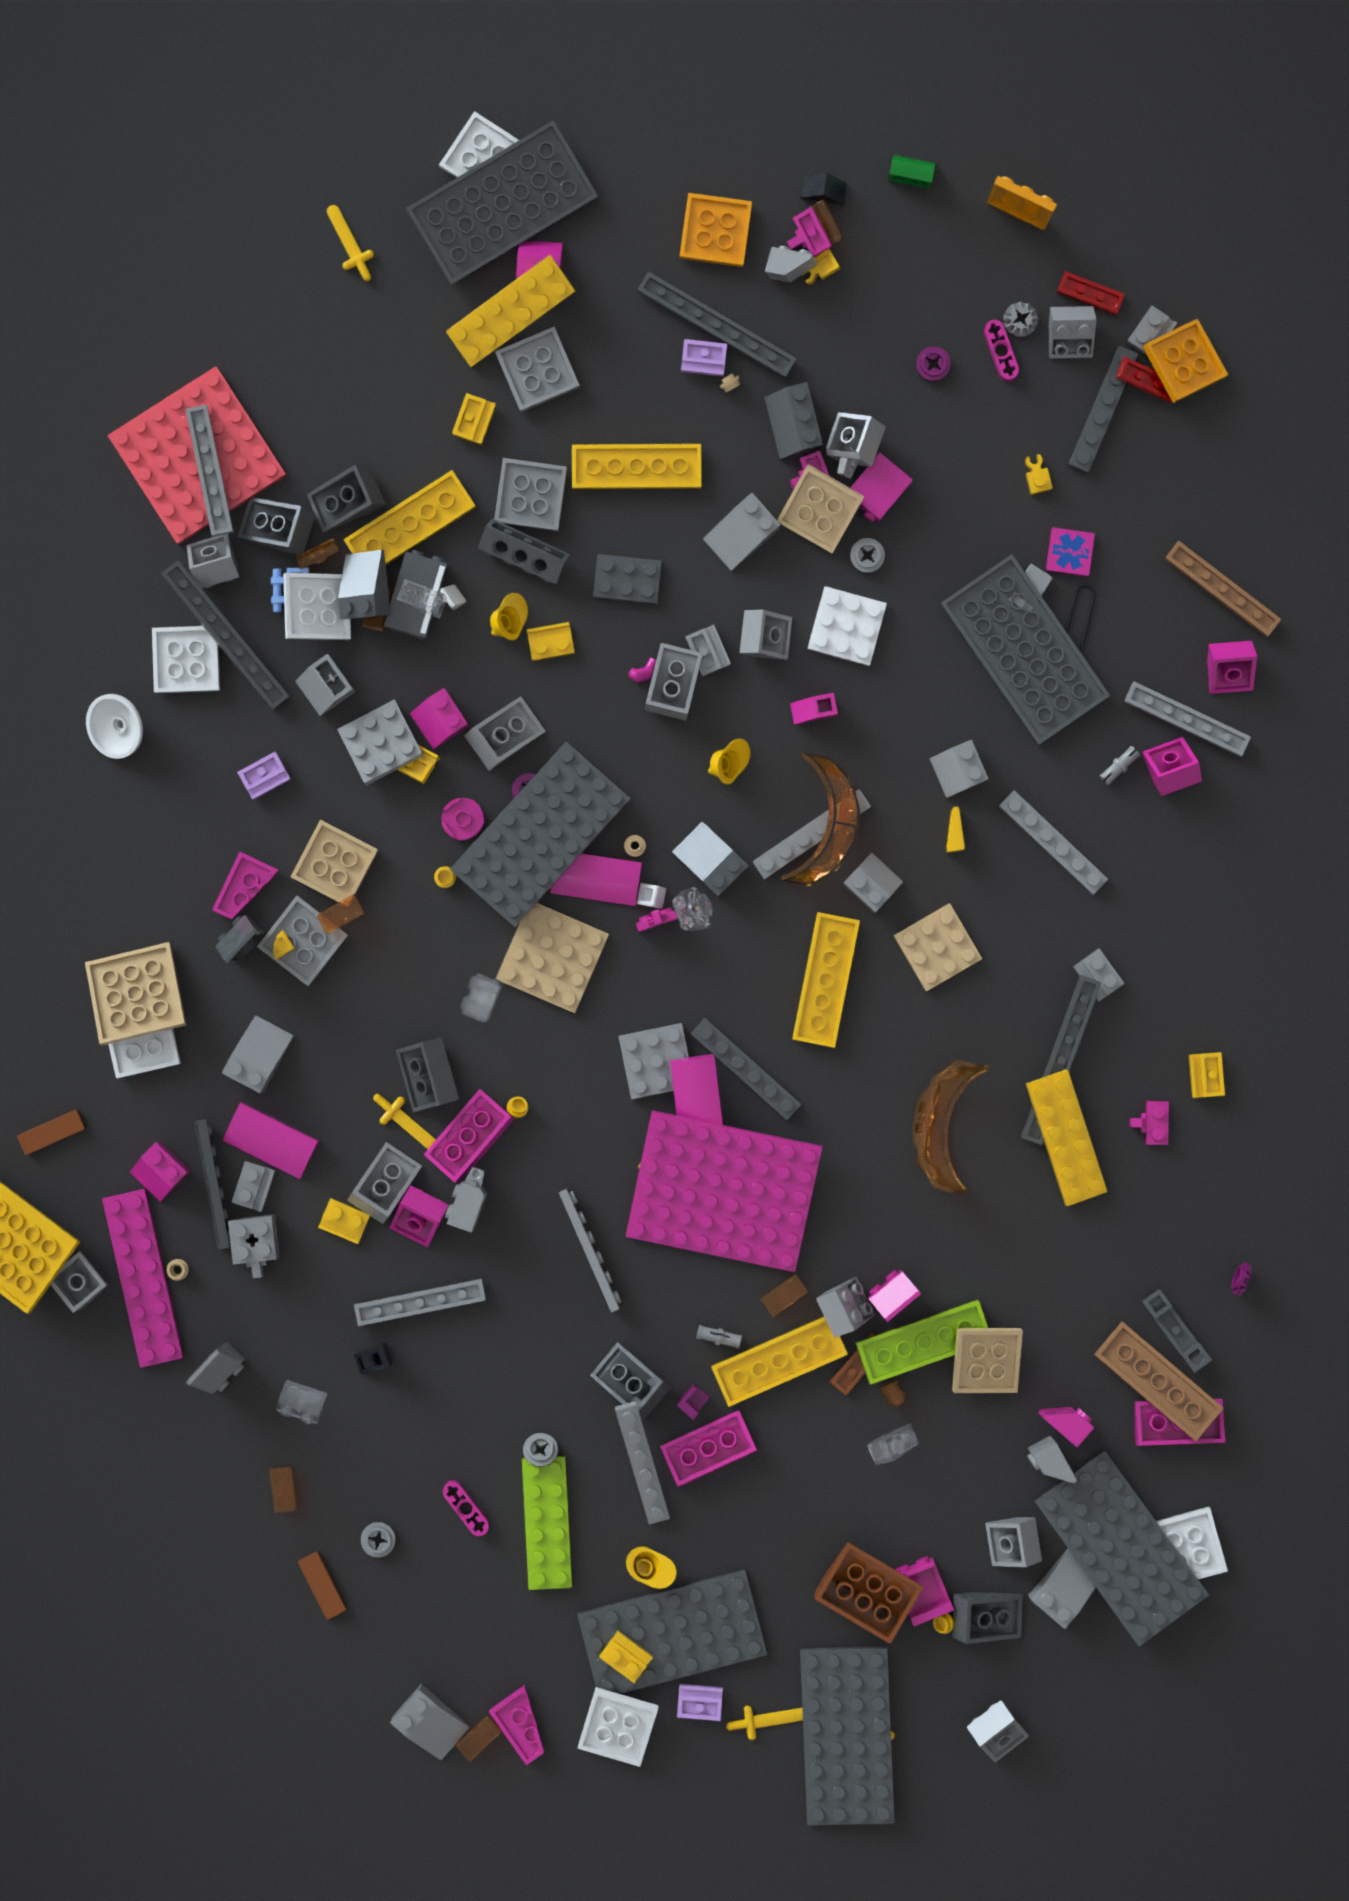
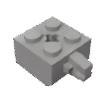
[826,412,886,479]
[445,1167,487,1233]
[228,1214,279,1278]

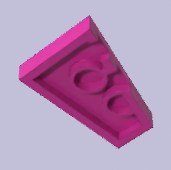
[212,852,280,920]
[489,1685,545,1765]

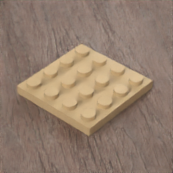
[496,903,609,1013]
[85,942,186,1046]

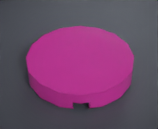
[441,798,484,841]

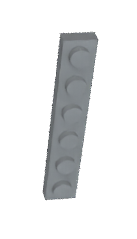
[185,404,234,537]
[1123,681,1251,757]
[752,789,871,879]
[998,790,1108,895]
[559,1188,622,1312]
[354,1278,486,1326]
[615,1401,670,1525]

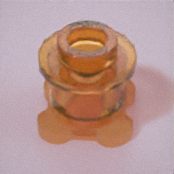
[879,1379,907,1407]

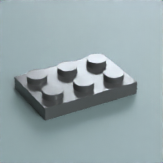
[593,554,662,604]

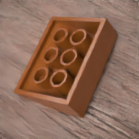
[814,1542,924,1644]

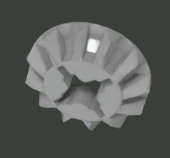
[1003,301,1038,337]
[850,538,885,573]
[523,1433,558,1467]
[361,1522,396,1557]

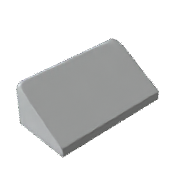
[1009,564,1052,611]

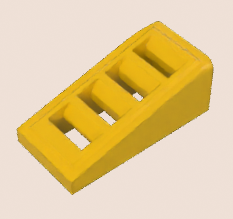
[946,807,965,853]

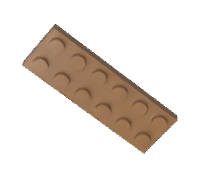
[1094,1322,1223,1442]

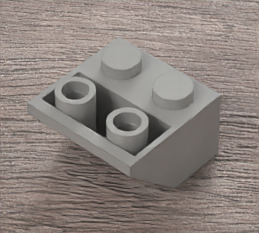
[1048,306,1096,358]
[295,654,355,717]
[816,1276,875,1338]

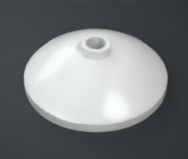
[86,694,143,759]

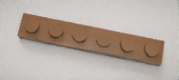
[1164,541,1281,637]

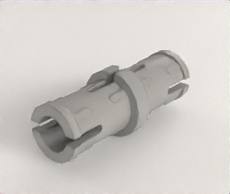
[1099,746,1140,785]
[696,1325,742,1349]

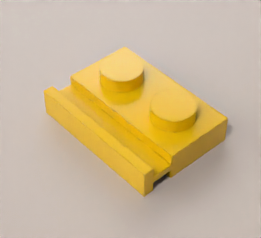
[452,393,496,445]
[527,622,575,661]
[398,745,440,784]
[1189,1052,1225,1098]
[318,1198,370,1244]
[599,1630,653,1683]

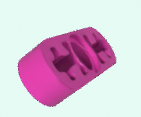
[984,320,1019,382]
[443,1480,489,1536]

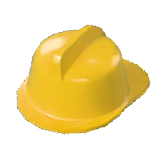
[490,592,528,640]
[708,738,750,785]
[626,1547,676,1589]

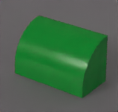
[888,154,935,189]

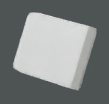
[440,585,466,610]
[636,883,666,909]

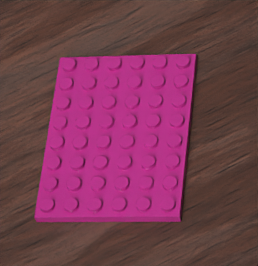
[625,1110,822,1272]

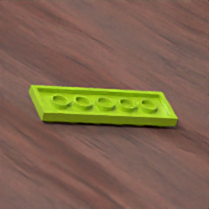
[855,1300,988,1385]
[522,1456,572,1590]

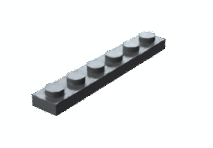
[1068,346,1138,474]
[691,1018,801,1120]
[194,1119,230,1249]

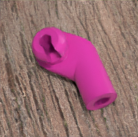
[629,658,656,682]

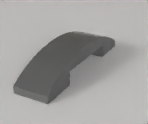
[1142,1289,1212,1373]

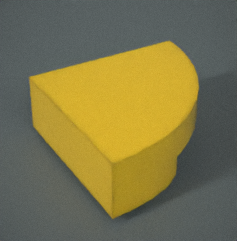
[273,930,295,960]

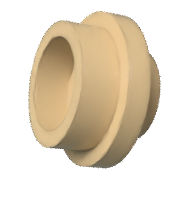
[720,373,740,392]
[624,835,646,857]
[167,1259,189,1281]

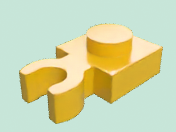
[803,249,841,285]
[1025,454,1053,495]

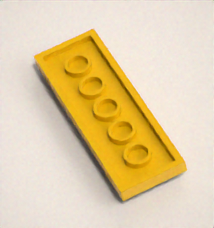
[446,255,576,367]
[572,444,701,489]
[343,470,476,565]
[792,912,860,1048]
[1026,1069,1107,1206]
[711,1317,848,1407]

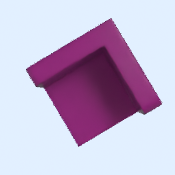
[677,1383,709,1420]

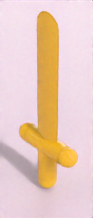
[327,205,374,281]
[373,1094,436,1149]
[726,1705,803,1740]

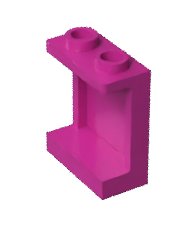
[850,453,913,523]
[896,1556,954,1626]

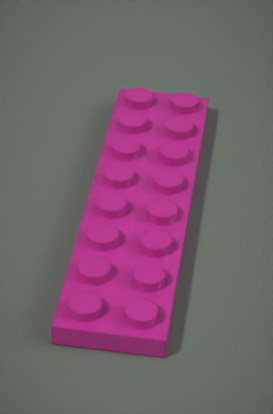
[102,1188,184,1368]

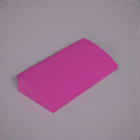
[550,854,642,906]
[670,1054,723,1125]
[424,1089,515,1184]
[223,1102,320,1179]
[1135,1399,1225,1446]
[660,1410,758,1487]

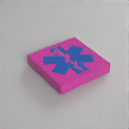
[1045,527,1095,577]

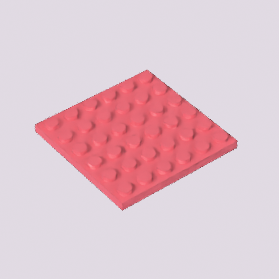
[107,366,287,545]

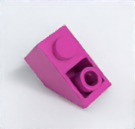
[790,693,838,725]

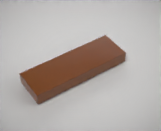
[17,1109,86,1155]
[829,1332,875,1396]
[298,1550,347,1620]

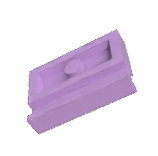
[681,339,727,377]
[237,752,291,800]
[677,1684,723,1721]

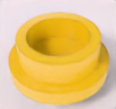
[434,866,456,888]
[507,1097,528,1118]
[933,1613,954,1634]

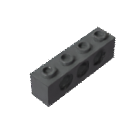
[478,519,570,584]

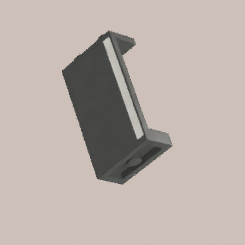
[384,550,449,641]

